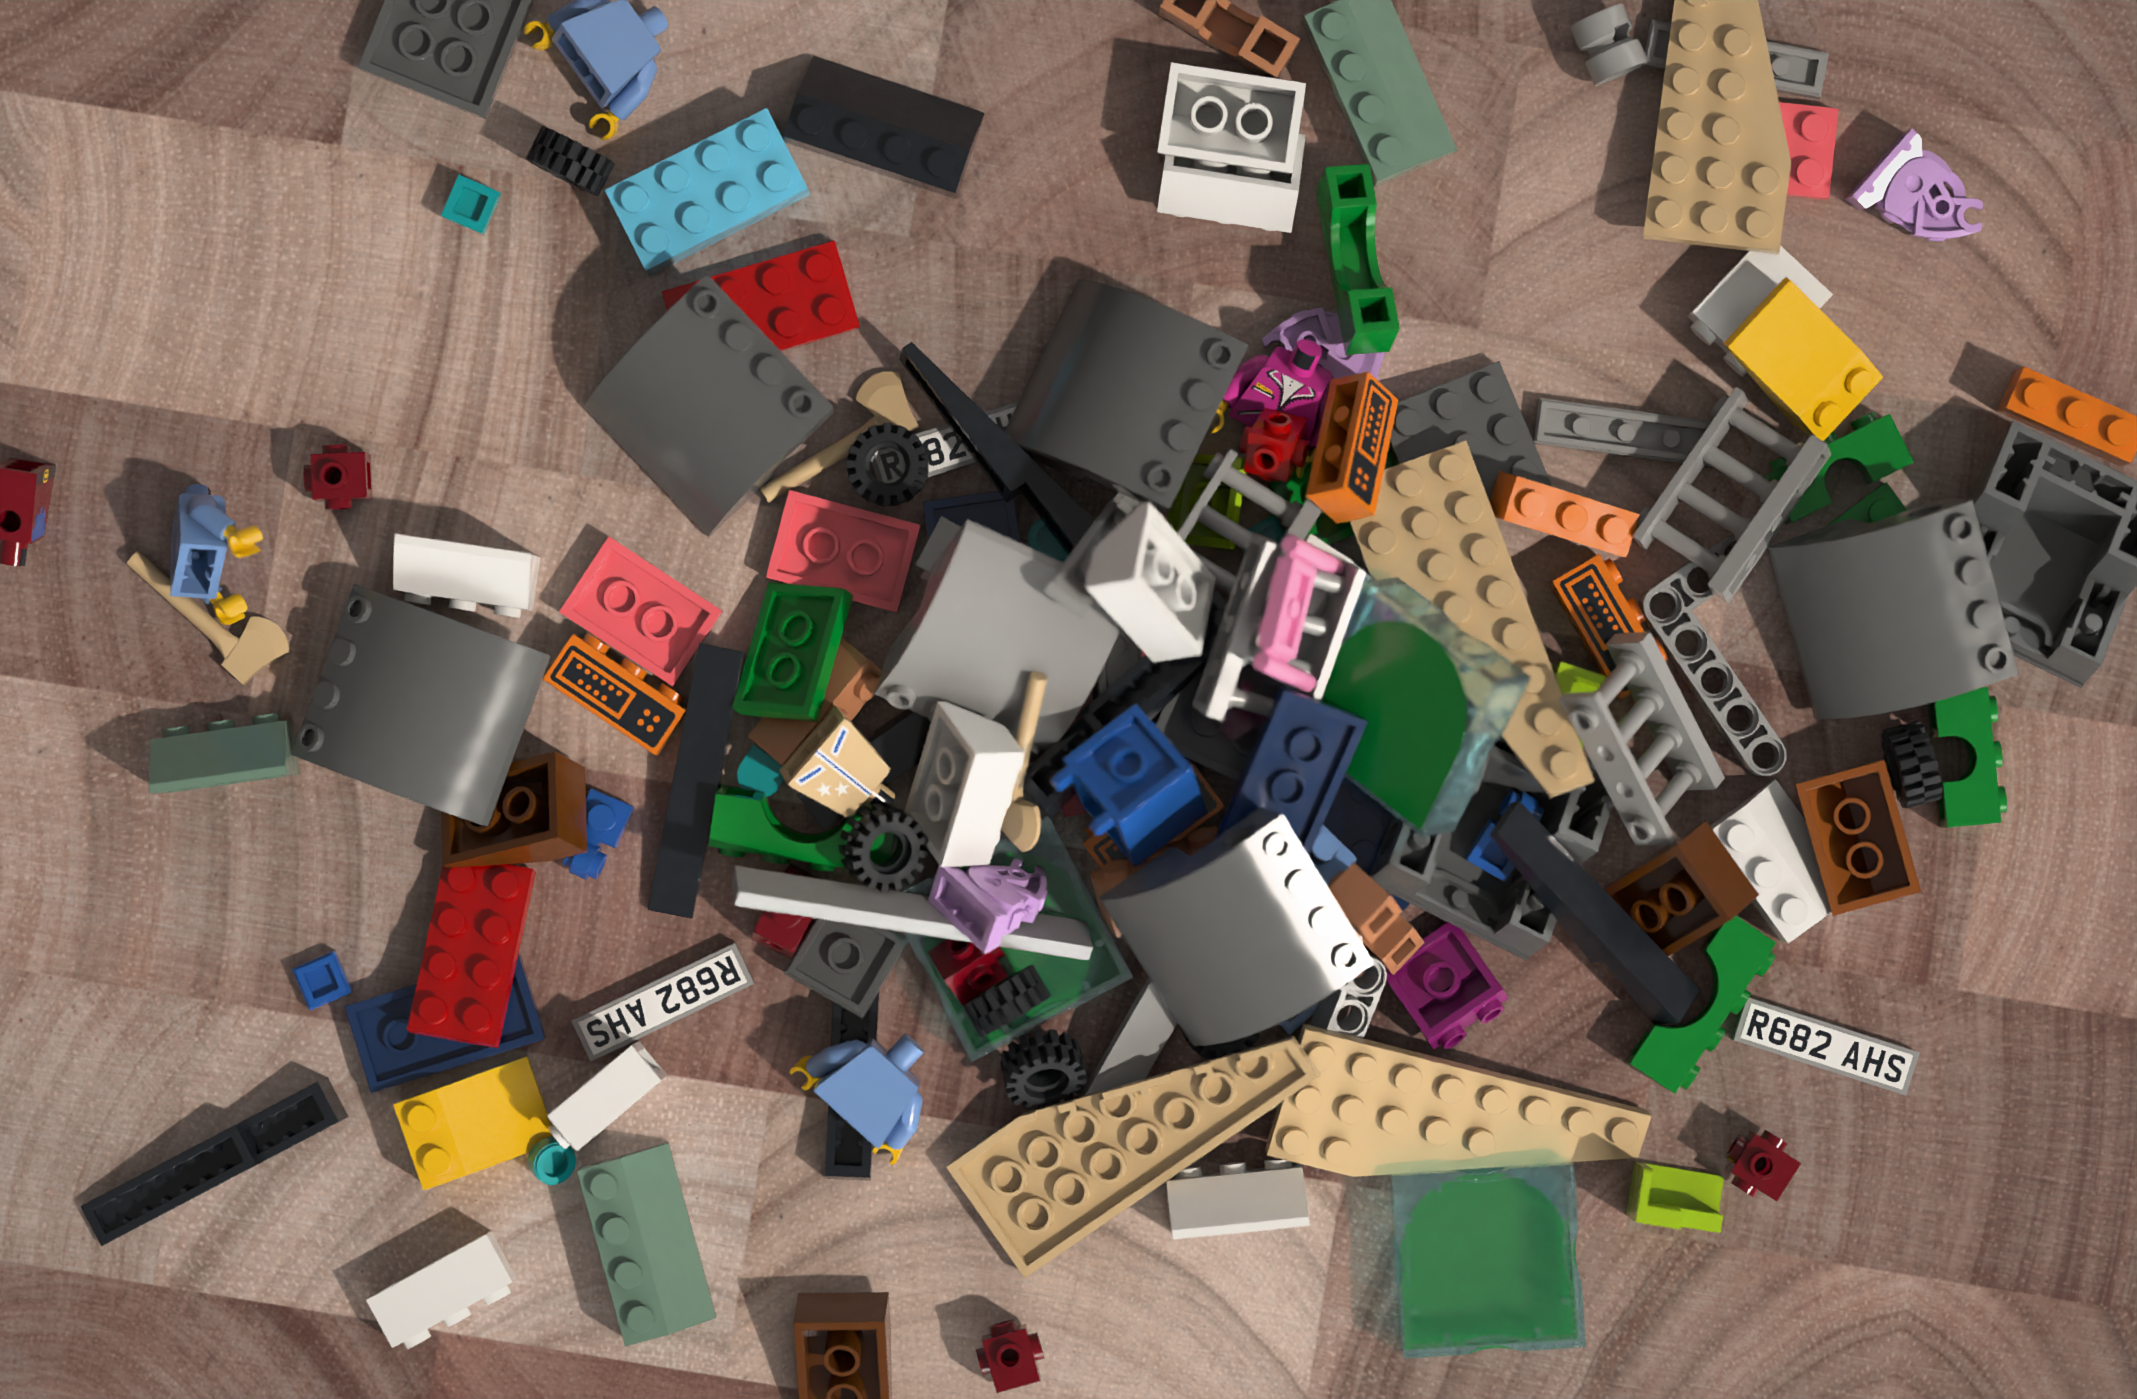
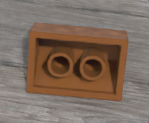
[1795,758,1921,916]

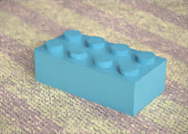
[605,108,811,276]

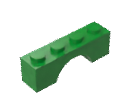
[1315,164,1400,355]
[708,784,895,871]
[1625,916,1776,1094]

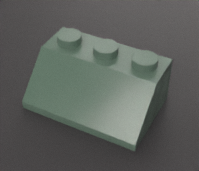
[149,713,300,794]

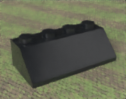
[783,56,985,199]

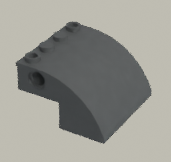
[584,274,834,537]
[1004,280,1249,514]
[1967,420,2137,688]
[1768,496,2019,719]
[291,584,551,827]
[1369,695,1614,961]
[1099,806,1373,1046]

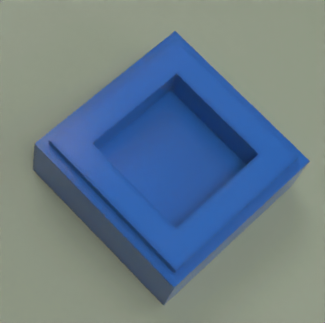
[292,951,353,1011]

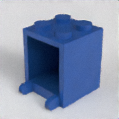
[1051,704,1207,867]

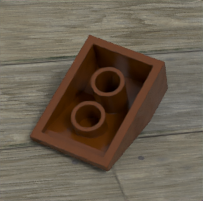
[441,752,587,868]
[1603,821,1759,956]
[793,1292,892,1399]

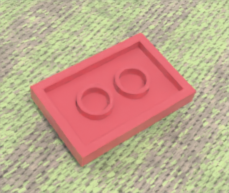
[1779,102,1839,200]
[766,490,921,613]
[559,536,723,687]

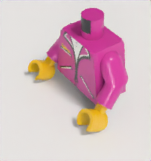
[1211,339,1334,479]

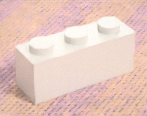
[366,1231,517,1349]

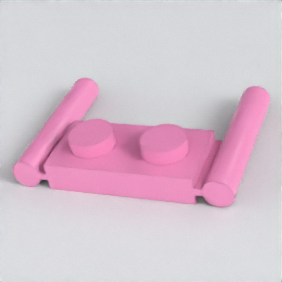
[1253,535,1344,692]

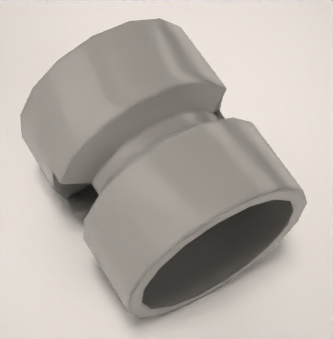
[1569,3,1649,86]

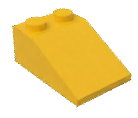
[1723,277,1883,441]
[393,1056,553,1191]

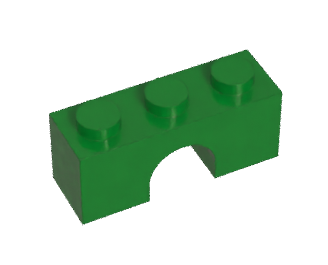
[1762,411,1914,525]
[1927,687,2007,828]

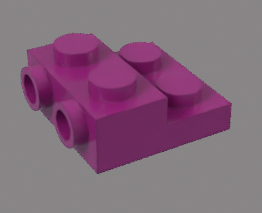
[1386,922,1508,1050]

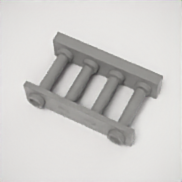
[1633,387,1832,603]
[1177,449,1322,598]
[1192,532,1366,721]
[1559,631,1725,846]

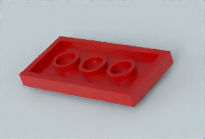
[661,240,861,352]
[407,864,536,1048]

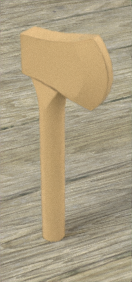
[760,371,919,503]
[127,551,290,685]
[1001,672,1048,852]

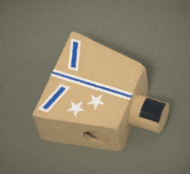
[779,705,895,817]

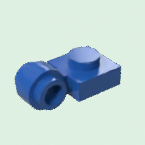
[563,789,634,880]
[1465,790,1544,882]

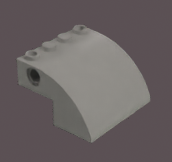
[874,520,1121,763]

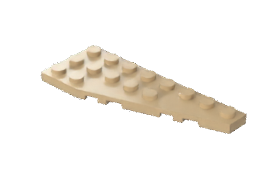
[1643,0,1791,254]
[1349,440,1594,798]
[1265,1024,1652,1177]
[946,1036,1320,1278]

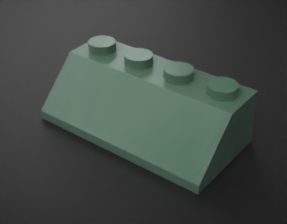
[1302,0,1457,188]
[577,1142,717,1347]

